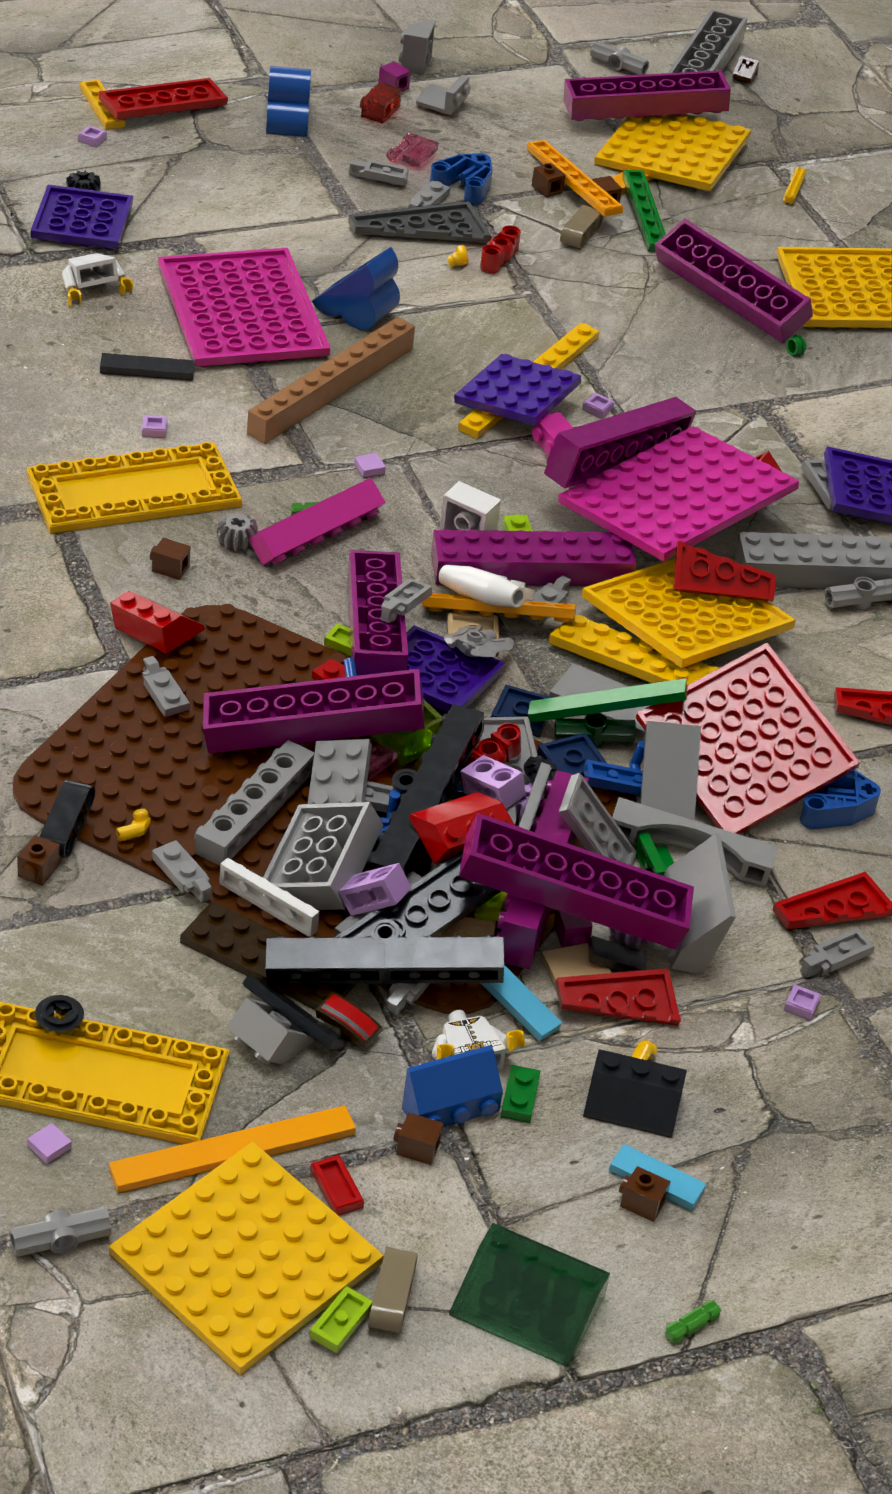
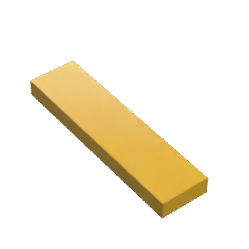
[80,79,125,130]

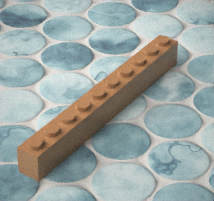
[247,317,415,444]

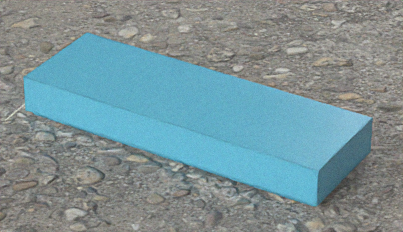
[481,965,562,1042]
[609,1144,706,1211]

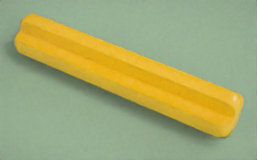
[783,167,806,205]

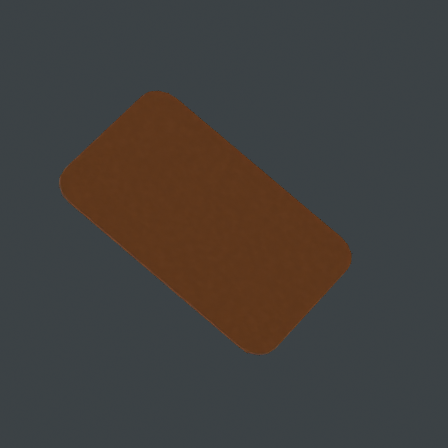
[13,604,637,1014]

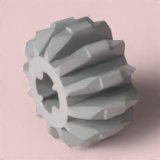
[216,512,259,552]

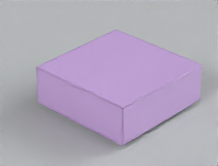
[78,125,107,147]
[582,393,615,418]
[142,415,167,438]
[354,453,386,477]
[784,984,822,1020]
[27,1123,72,1164]

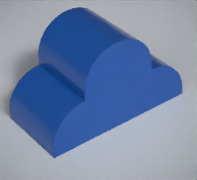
[266,66,311,137]
[312,247,400,330]

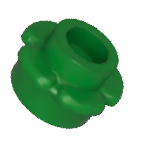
[787,335,807,357]

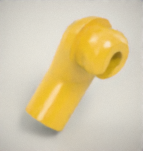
[447,245,468,267]
[116,809,151,842]
[631,1040,657,1060]

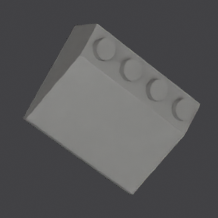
[263,802,383,910]
[663,834,736,975]

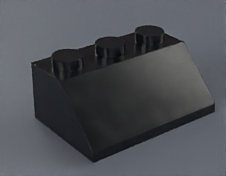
[583,1049,687,1138]

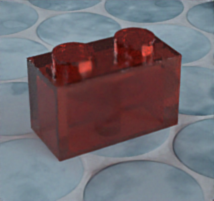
[360,82,402,124]

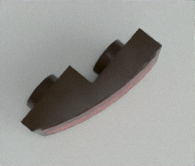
[316,991,382,1050]

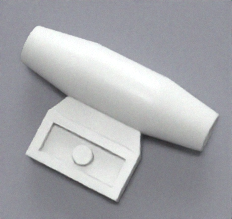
[439,565,534,608]

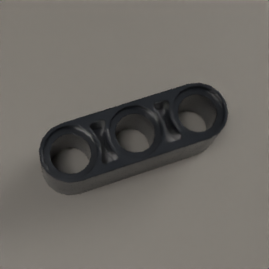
[40,779,95,858]

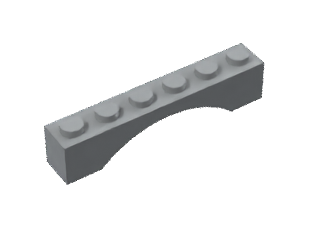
[612,797,777,887]

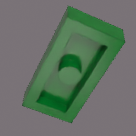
[500,1065,541,1123]

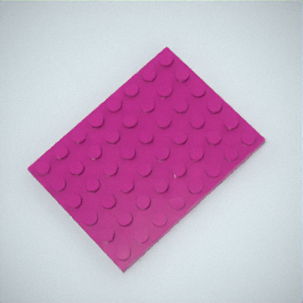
[158,248,330,367]
[558,426,799,562]

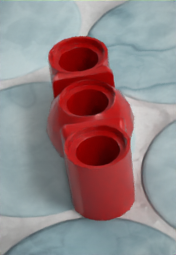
[480,225,521,274]
[459,723,521,783]

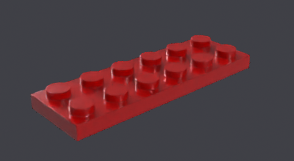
[99,78,228,120]

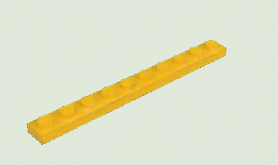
[458,323,600,439]

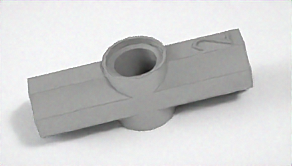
[590,41,649,75]
[824,577,892,610]
[9,1207,111,1257]

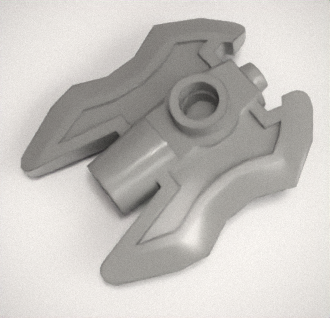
[444,626,514,657]

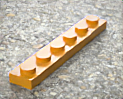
[422,593,576,622]

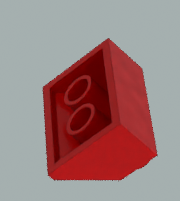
[110,591,205,654]
[409,792,515,864]

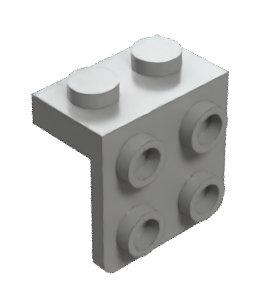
[416,74,471,115]

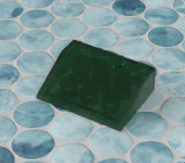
[449,1223,610,1367]

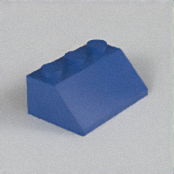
[402,1045,503,1127]

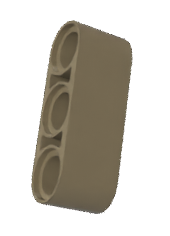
[560,205,604,249]
[368,1247,418,1334]

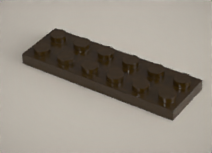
[180,901,356,1010]

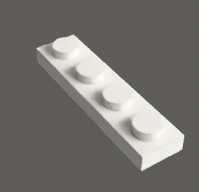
[219,858,319,937]

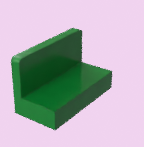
[635,833,674,876]

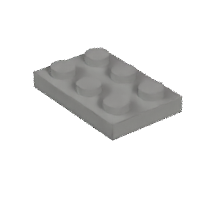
[308,739,372,804]

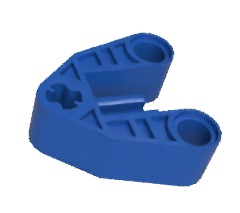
[429,153,493,205]
[800,770,881,829]

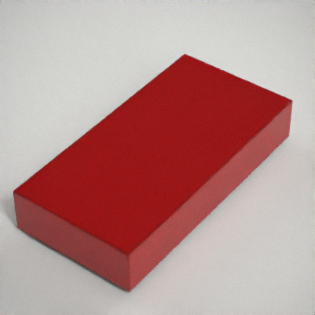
[310,1155,364,1216]

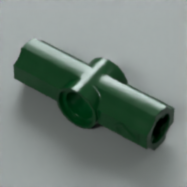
[554,713,636,748]

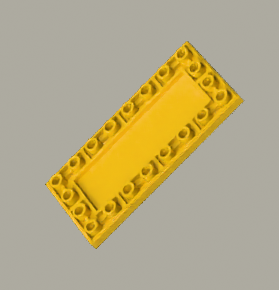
[26,442,242,534]
[0,1002,230,1144]

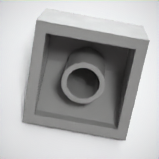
[399,19,436,74]
[227,997,316,1065]

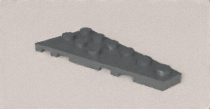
[348,201,491,243]

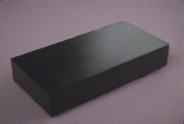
[588,936,646,972]

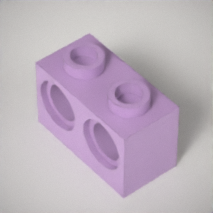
[460,755,526,809]
[338,863,412,916]

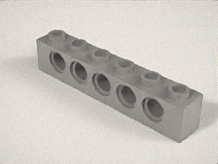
[194,740,315,866]

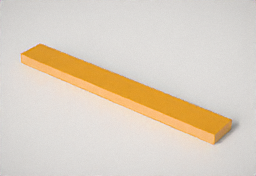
[527,140,623,217]
[109,1105,356,1193]

